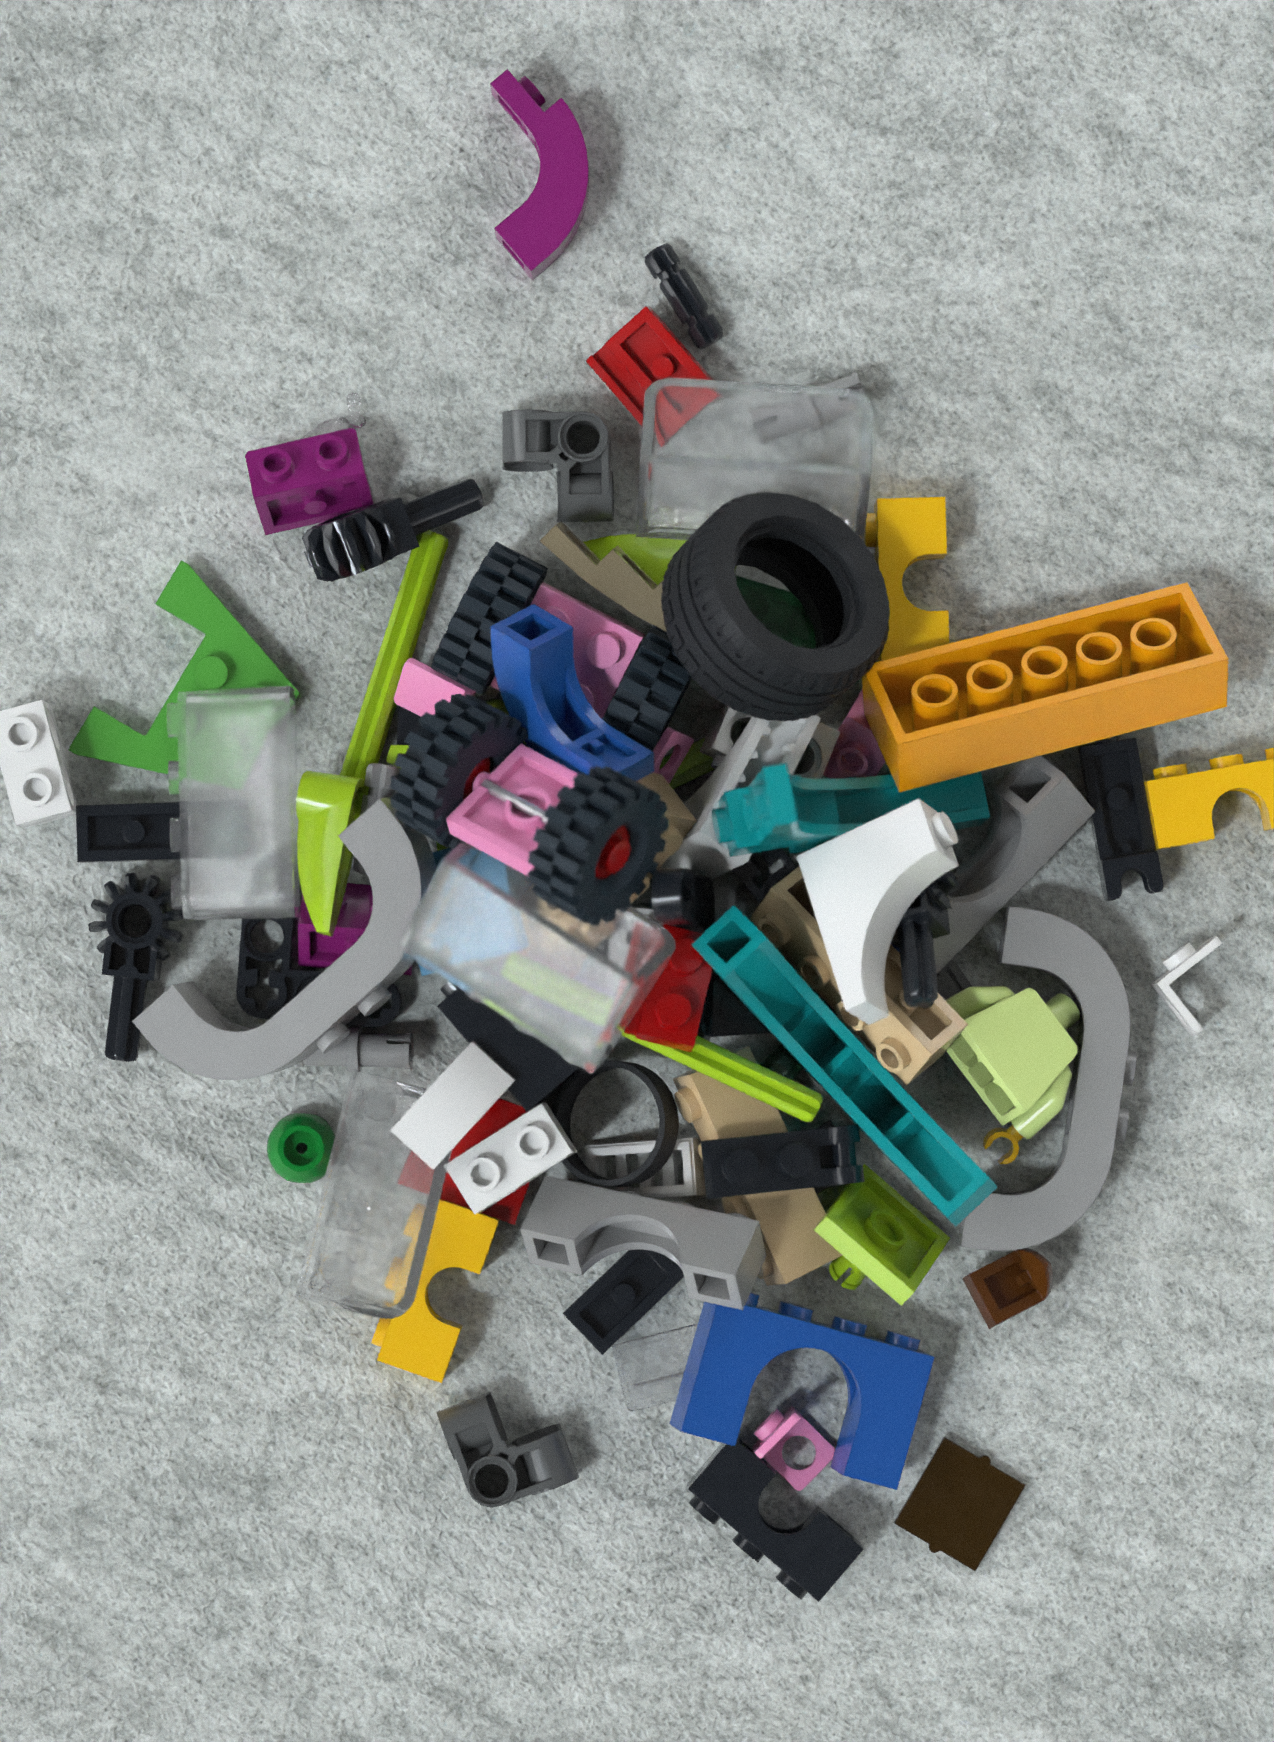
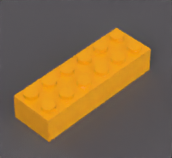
[862,582,1228,792]

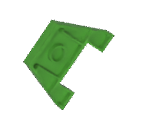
[68,560,301,791]

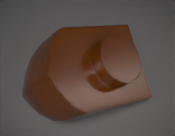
[962,1248,1053,1329]

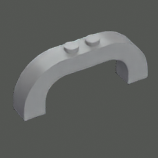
[132,798,438,1080]
[957,906,1137,1251]

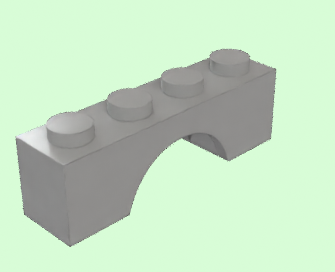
[933,756,1095,974]
[520,1176,766,1310]

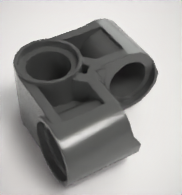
[502,409,614,522]
[437,1392,579,1508]

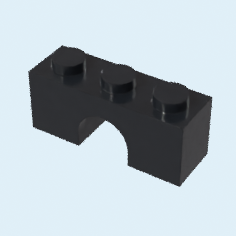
[687,1438,864,1602]

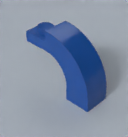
[491,604,654,781]

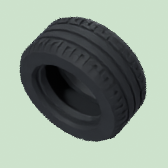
[661,492,890,722]

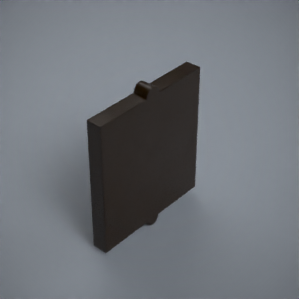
[894,1437,1025,1571]

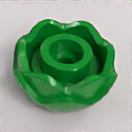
[267,1113,339,1183]

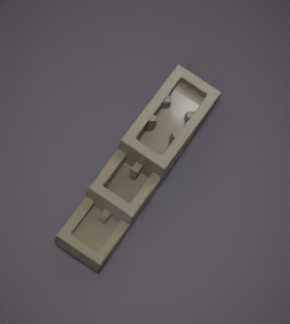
[540,521,667,632]

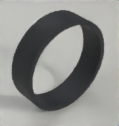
[552,1060,679,1187]

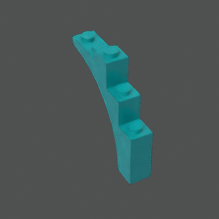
[712,763,990,857]
[692,905,998,1227]

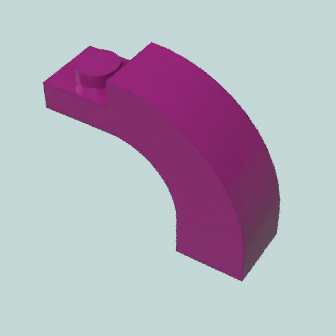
[490,69,589,281]

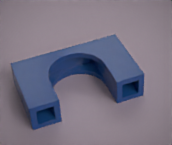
[669,1292,935,1490]

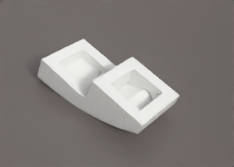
[390,1041,516,1170]

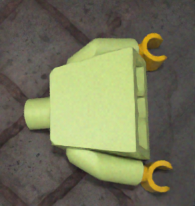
[945,986,1080,1164]

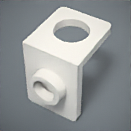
[1151,936,1222,1035]

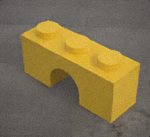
[864,497,949,662]
[1144,748,1274,850]
[371,1197,500,1383]

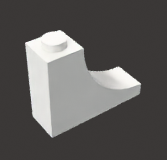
[662,715,821,880]
[796,799,959,1025]

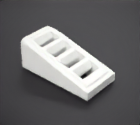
[584,1138,706,1198]

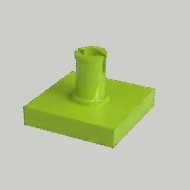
[814,1164,950,1306]

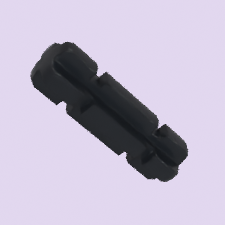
[645,243,723,349]

